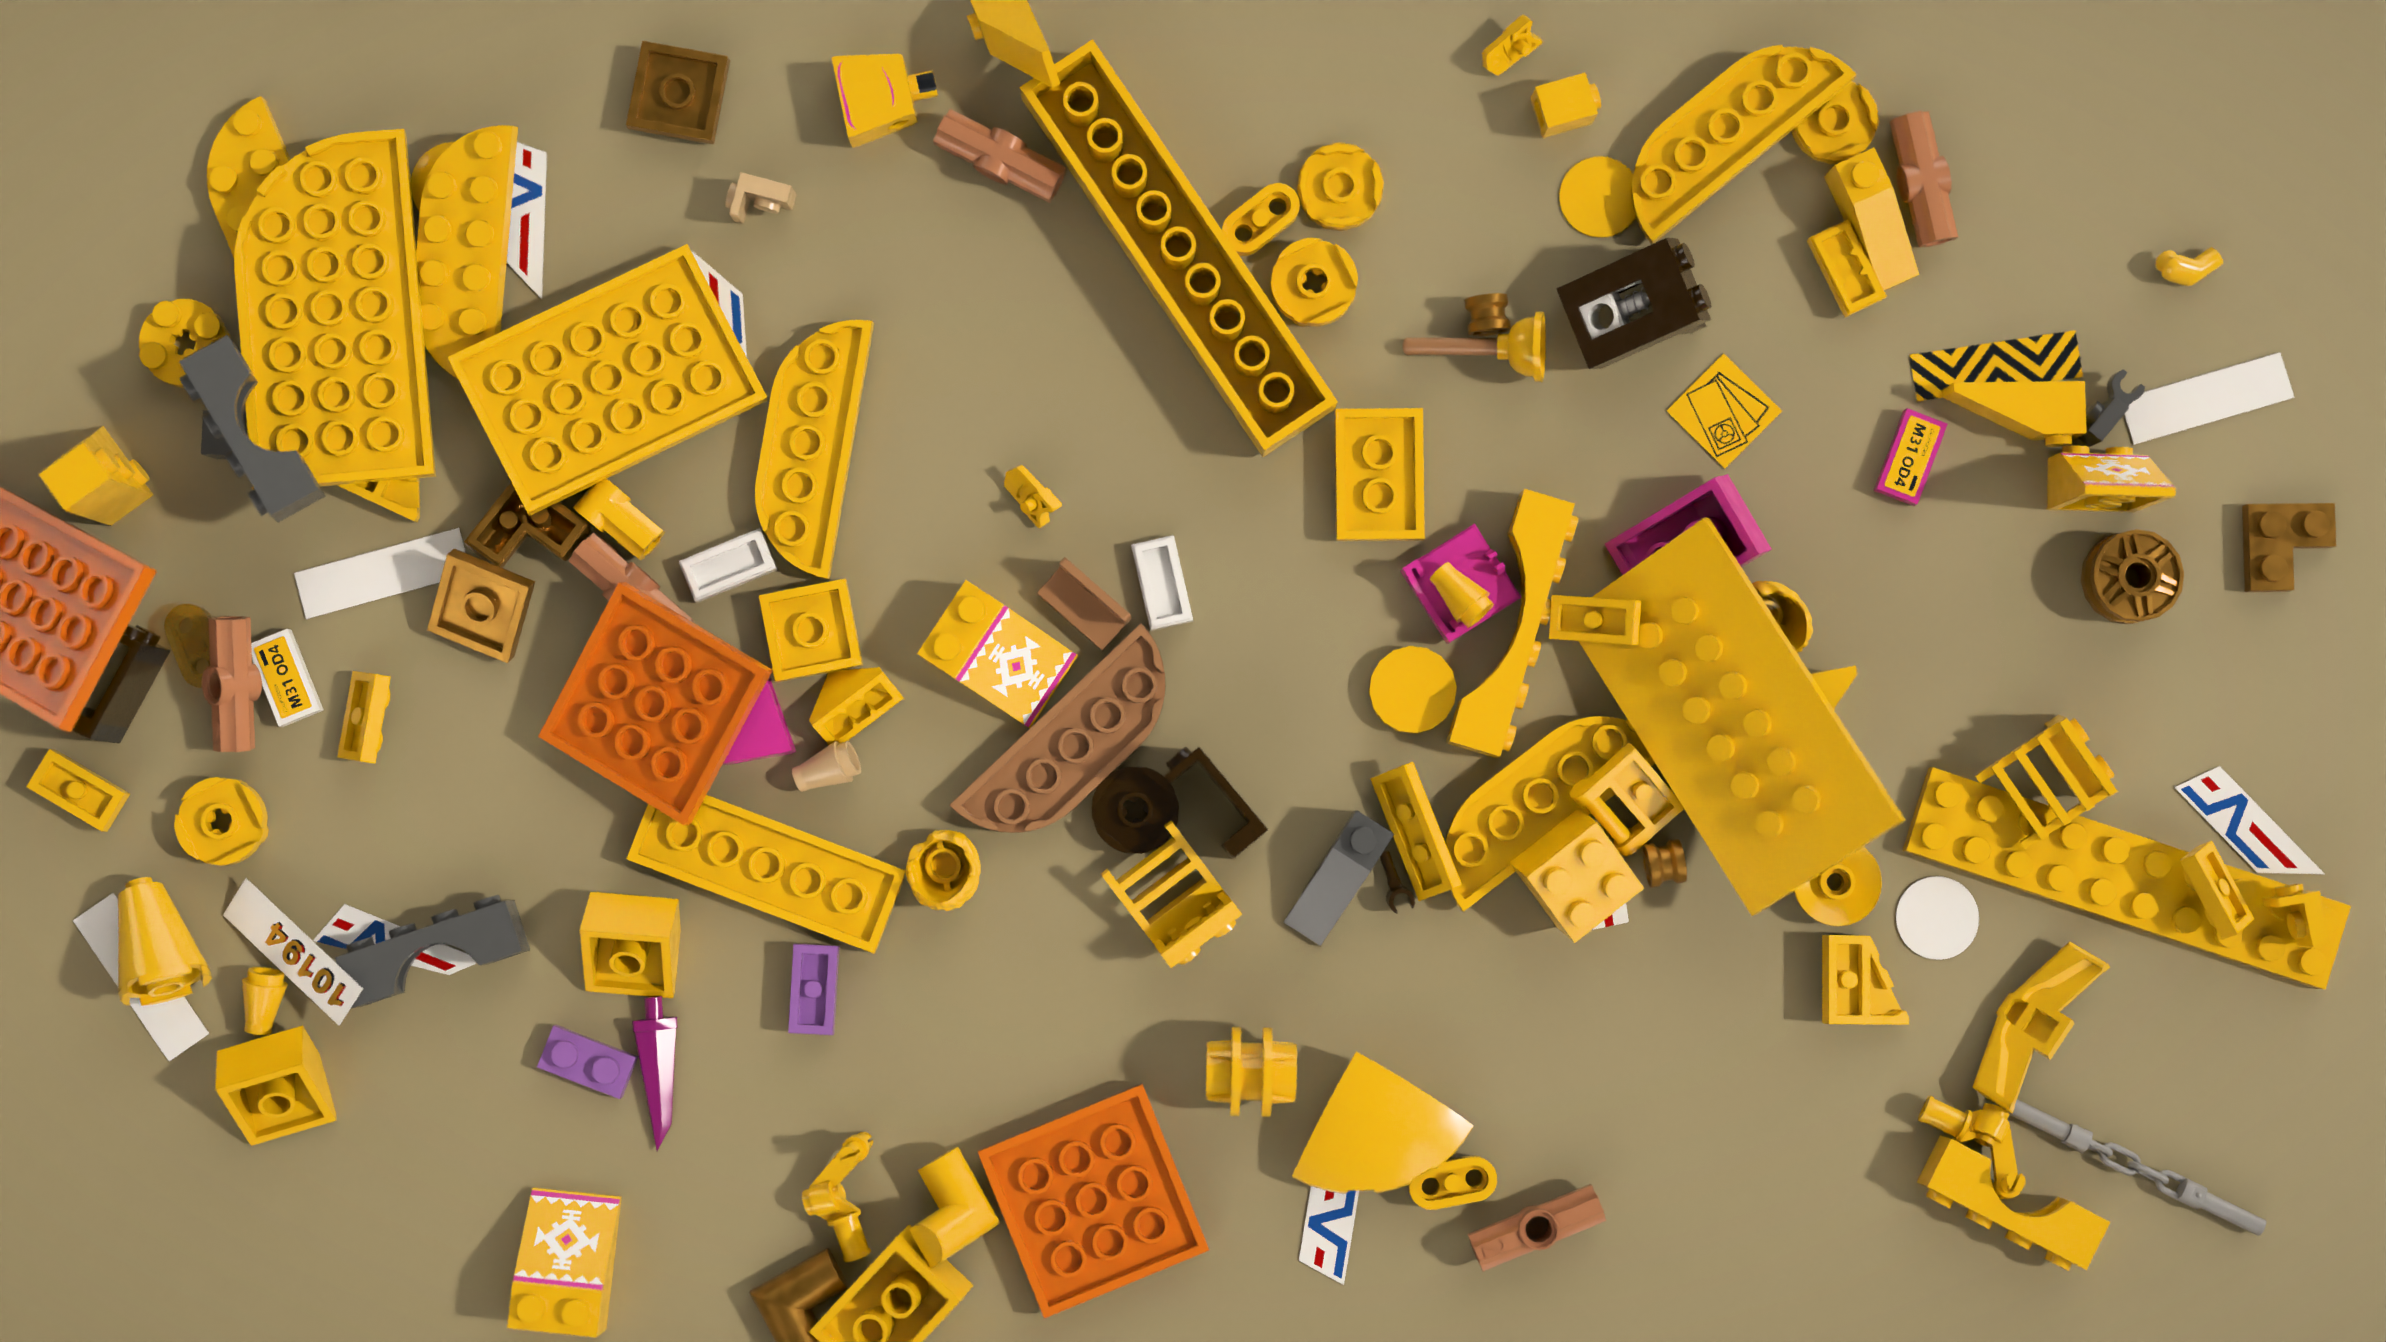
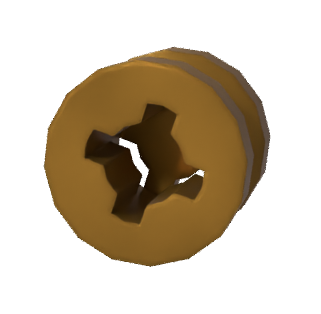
[1464,293,1511,336]
[1642,839,1687,888]

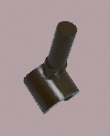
[1380,851,1415,914]

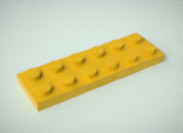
[626,795,906,954]

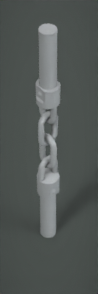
[2010,1099,2266,1236]

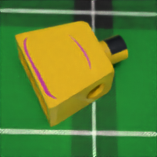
[831,54,938,147]

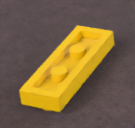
[1370,762,1462,901]

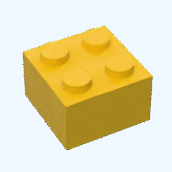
[1509,808,1644,943]

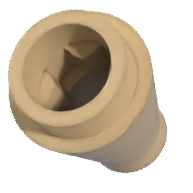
[792,741,861,792]

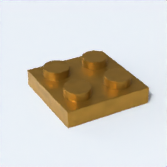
[626,41,730,144]
[427,549,536,663]

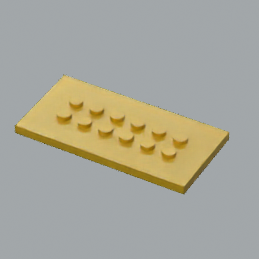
[1578,518,1905,916]

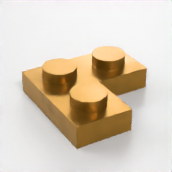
[2242,503,2336,592]

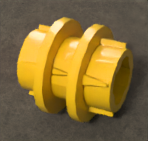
[1206,1027,1297,1117]

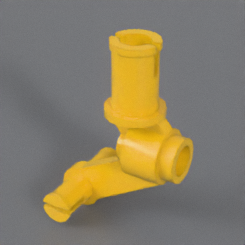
[1918,1095,2026,1199]
[802,1132,873,1262]

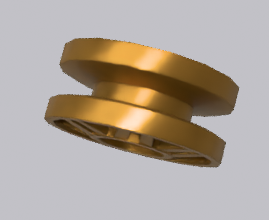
[2081,529,2184,624]

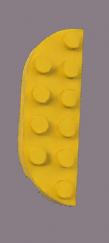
[1632,45,1857,245]
[207,96,290,257]
[416,125,518,379]
[755,320,874,580]
[1445,716,1655,912]

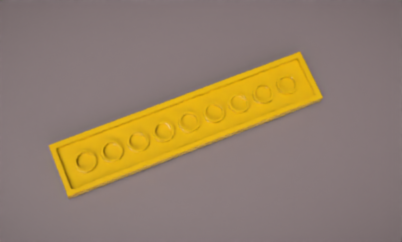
[1902,767,2351,990]

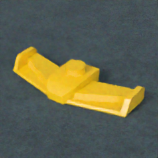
[1972,941,2110,1114]

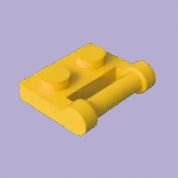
[1570,743,1684,856]

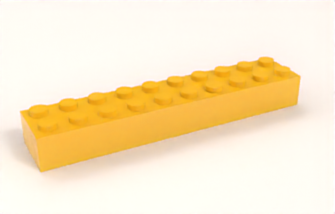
[1020,39,1338,457]

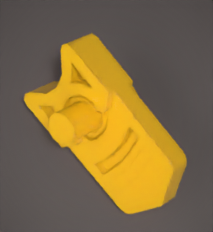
[1482,14,1543,76]
[1004,465,1062,528]

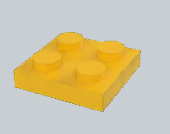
[759,578,863,683]

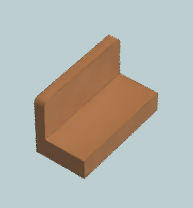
[1037,557,1132,652]

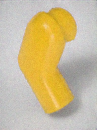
[2155,247,2223,286]

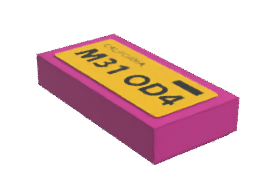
[1873,408,1948,506]

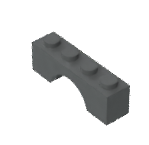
[179,335,325,523]
[335,895,530,1008]

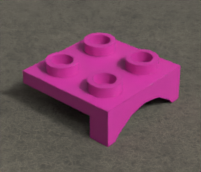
[1400,524,1521,644]

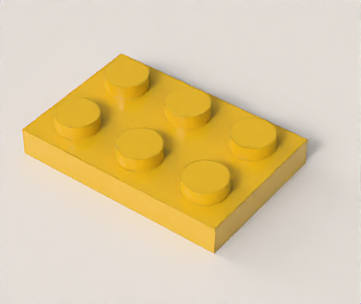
[1335,408,1425,541]

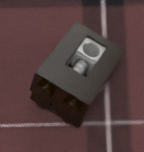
[1556,238,1711,369]

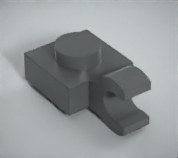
[2078,369,2145,447]

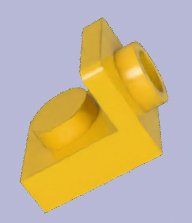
[2262,883,2330,947]

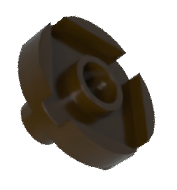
[1092,767,1179,854]

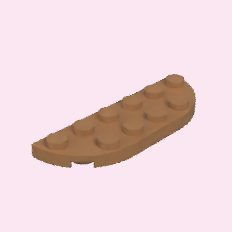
[950,623,1165,833]

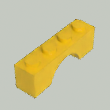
[1917,1135,2110,1271]

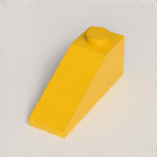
[967,0,1060,87]
[1824,147,1919,291]
[1943,381,2087,447]

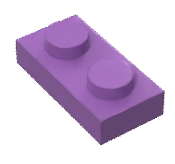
[788,944,840,1035]
[537,1025,639,1099]

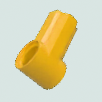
[573,478,665,560]

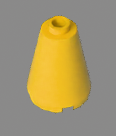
[118,877,212,1006]

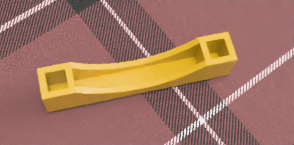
[1446,488,1579,758]

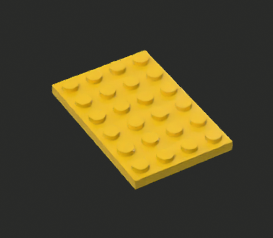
[447,244,767,516]

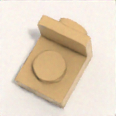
[725,172,797,224]

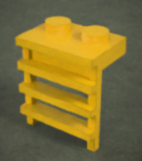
[1975,715,2118,850]
[1101,821,1242,968]

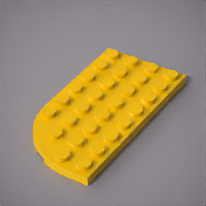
[234,129,436,490]

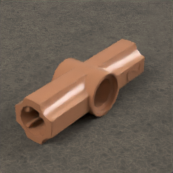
[933,109,1067,203]
[1890,111,1958,248]
[568,533,694,622]
[202,616,262,752]
[1467,1184,1606,1271]

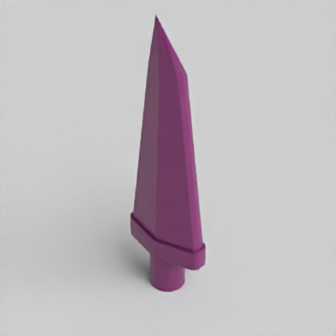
[632,996,678,1151]

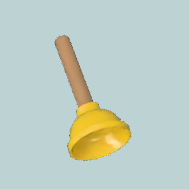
[1403,312,1546,382]

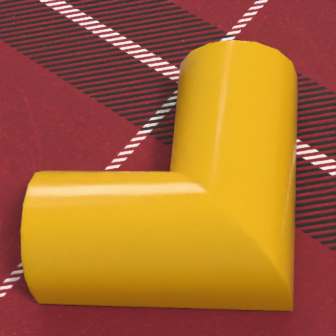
[909,1147,1000,1268]

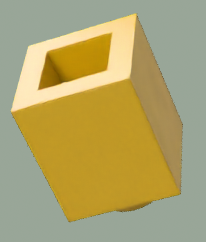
[1530,72,1601,138]

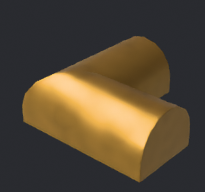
[464,483,590,568]
[749,1247,849,1342]

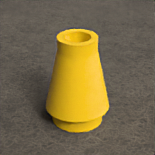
[1429,562,1494,628]
[242,967,288,1035]

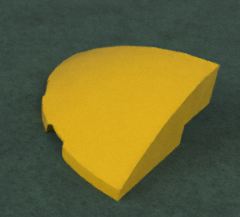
[1292,1051,1473,1194]

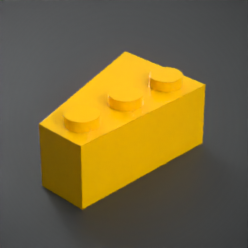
[39,426,153,526]

